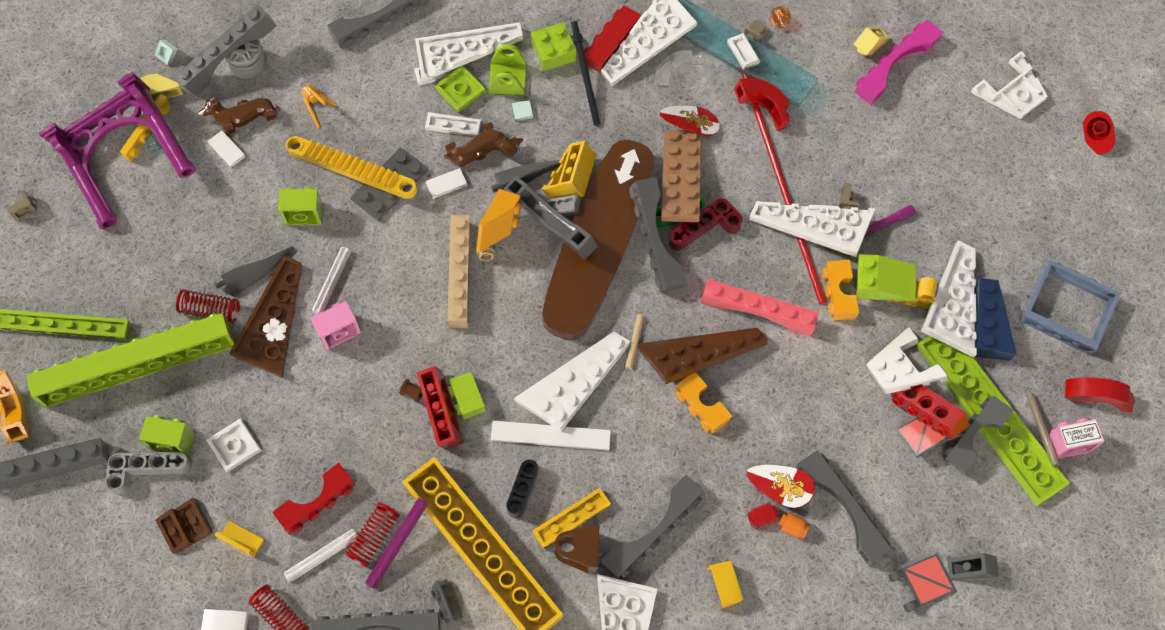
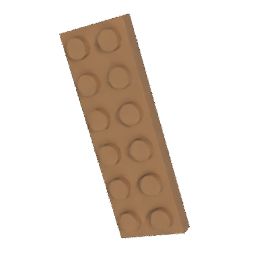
[661,130,701,222]

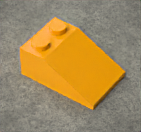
[476,189,522,253]

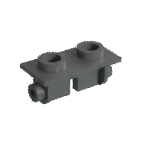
[431,579,463,625]

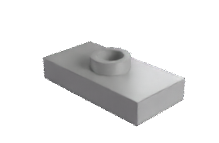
[546,194,580,216]

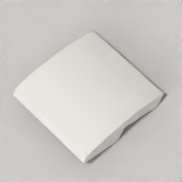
[201,610,249,630]

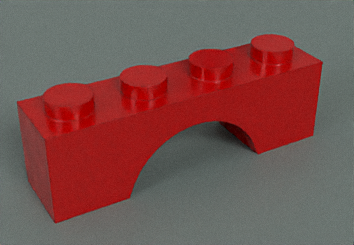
[272,463,355,535]

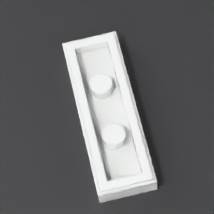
[425,112,482,137]

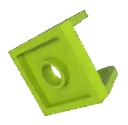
[489,44,526,95]

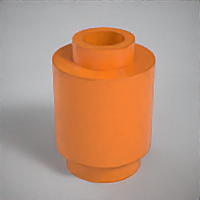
[779,512,810,539]

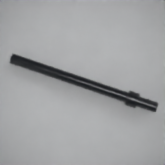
[571,21,601,125]

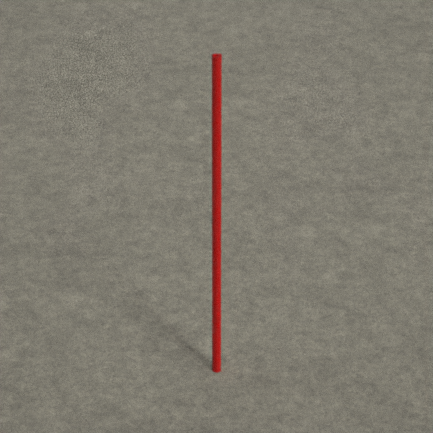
[738,64,827,305]

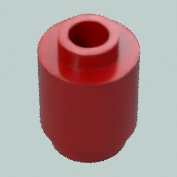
[747,503,779,528]

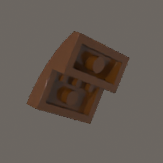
[155,498,213,554]

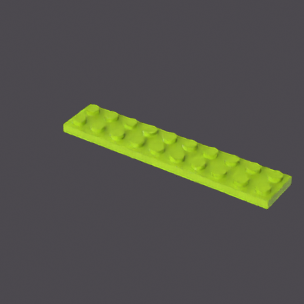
[916,336,1070,506]

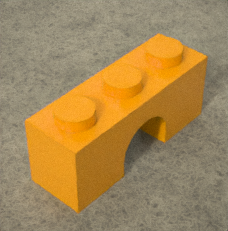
[822,260,859,320]
[675,373,732,434]

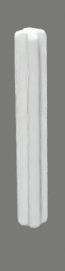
[312,246,351,314]
[284,529,358,582]

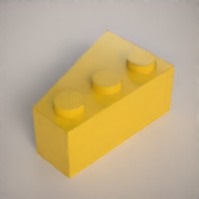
[542,140,597,199]

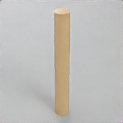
[625,314,644,370]

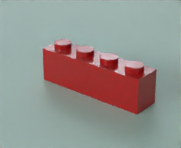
[584,5,641,73]

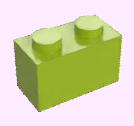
[447,372,486,420]

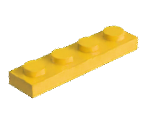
[120,94,171,162]
[532,488,611,549]

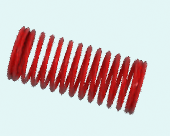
[176,289,240,323]
[345,502,400,567]
[248,584,310,630]

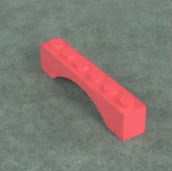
[701,279,819,337]

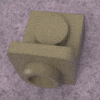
[744,20,770,45]
[839,183,860,209]
[7,190,37,221]

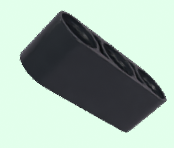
[506,459,539,518]

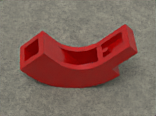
[734,78,790,131]
[1065,377,1135,412]

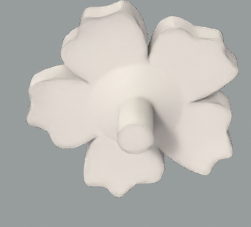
[263,318,287,341]

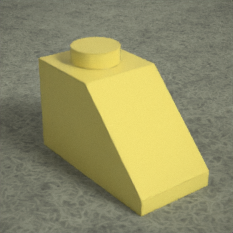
[854,27,891,56]
[141,73,183,102]

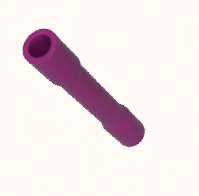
[864,205,916,238]

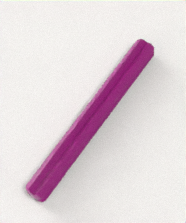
[365,497,428,588]

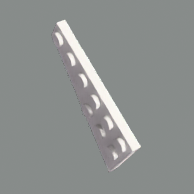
[601,0,697,86]
[415,22,523,82]
[749,201,875,257]
[921,240,977,357]
[514,332,630,431]
[597,574,657,630]

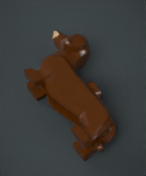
[197,98,278,136]
[444,122,523,166]

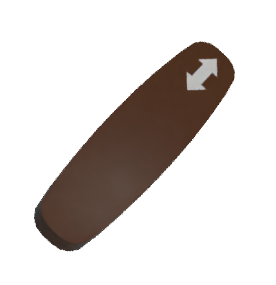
[542,139,654,340]

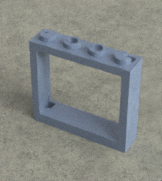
[1019,260,1121,356]

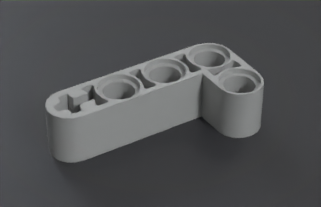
[106,452,192,495]

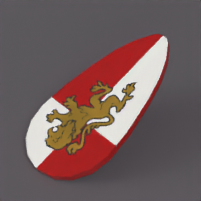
[660,106,719,136]
[747,465,815,509]

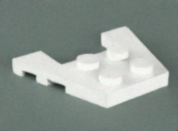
[971,51,1048,119]
[866,328,948,394]

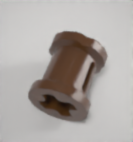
[399,379,423,403]

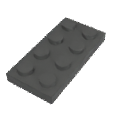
[350,147,428,221]

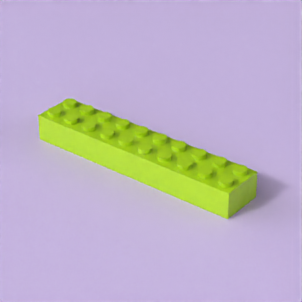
[26,313,235,408]

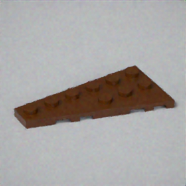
[229,256,302,378]
[638,328,768,384]

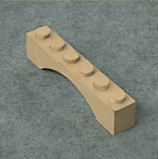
[447,215,471,328]

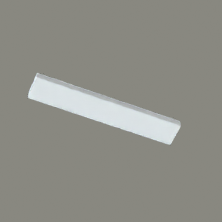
[491,421,611,451]

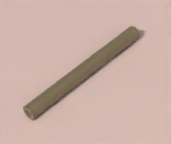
[1026,393,1060,467]

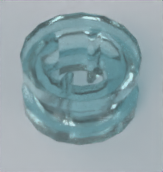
[145,134,162,153]

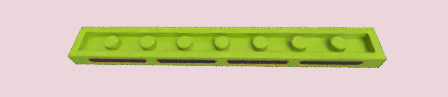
[0,309,130,340]

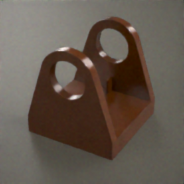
[555,525,600,574]

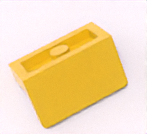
[215,521,265,558]

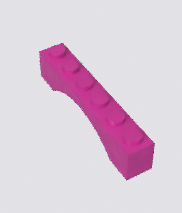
[855,19,943,105]

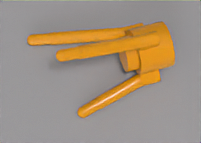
[301,84,338,129]

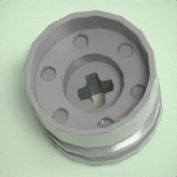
[225,39,267,79]

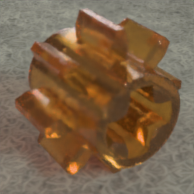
[769,6,792,28]

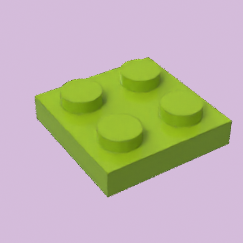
[435,65,486,113]

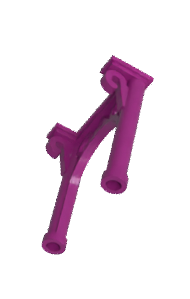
[39,71,196,230]

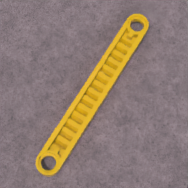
[286,136,418,199]

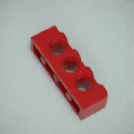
[416,366,464,450]
[891,384,969,440]

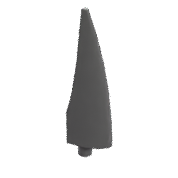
[491,160,561,193]
[213,246,293,296]

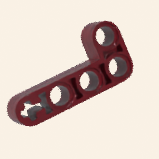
[669,198,742,251]

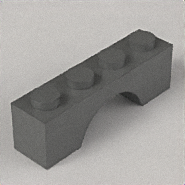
[943,396,1014,474]

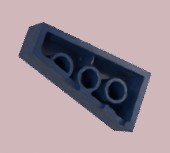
[974,278,1017,361]

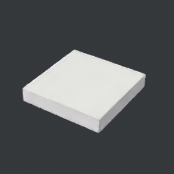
[206,418,262,473]

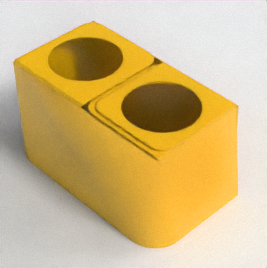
[707,561,743,610]

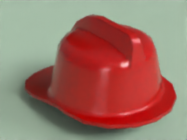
[1083,111,1116,154]

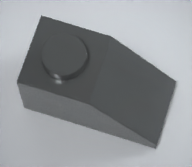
[947,553,999,579]

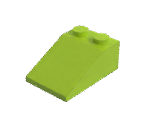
[856,254,916,301]

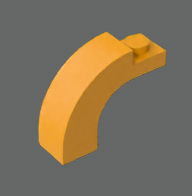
[0,370,30,444]

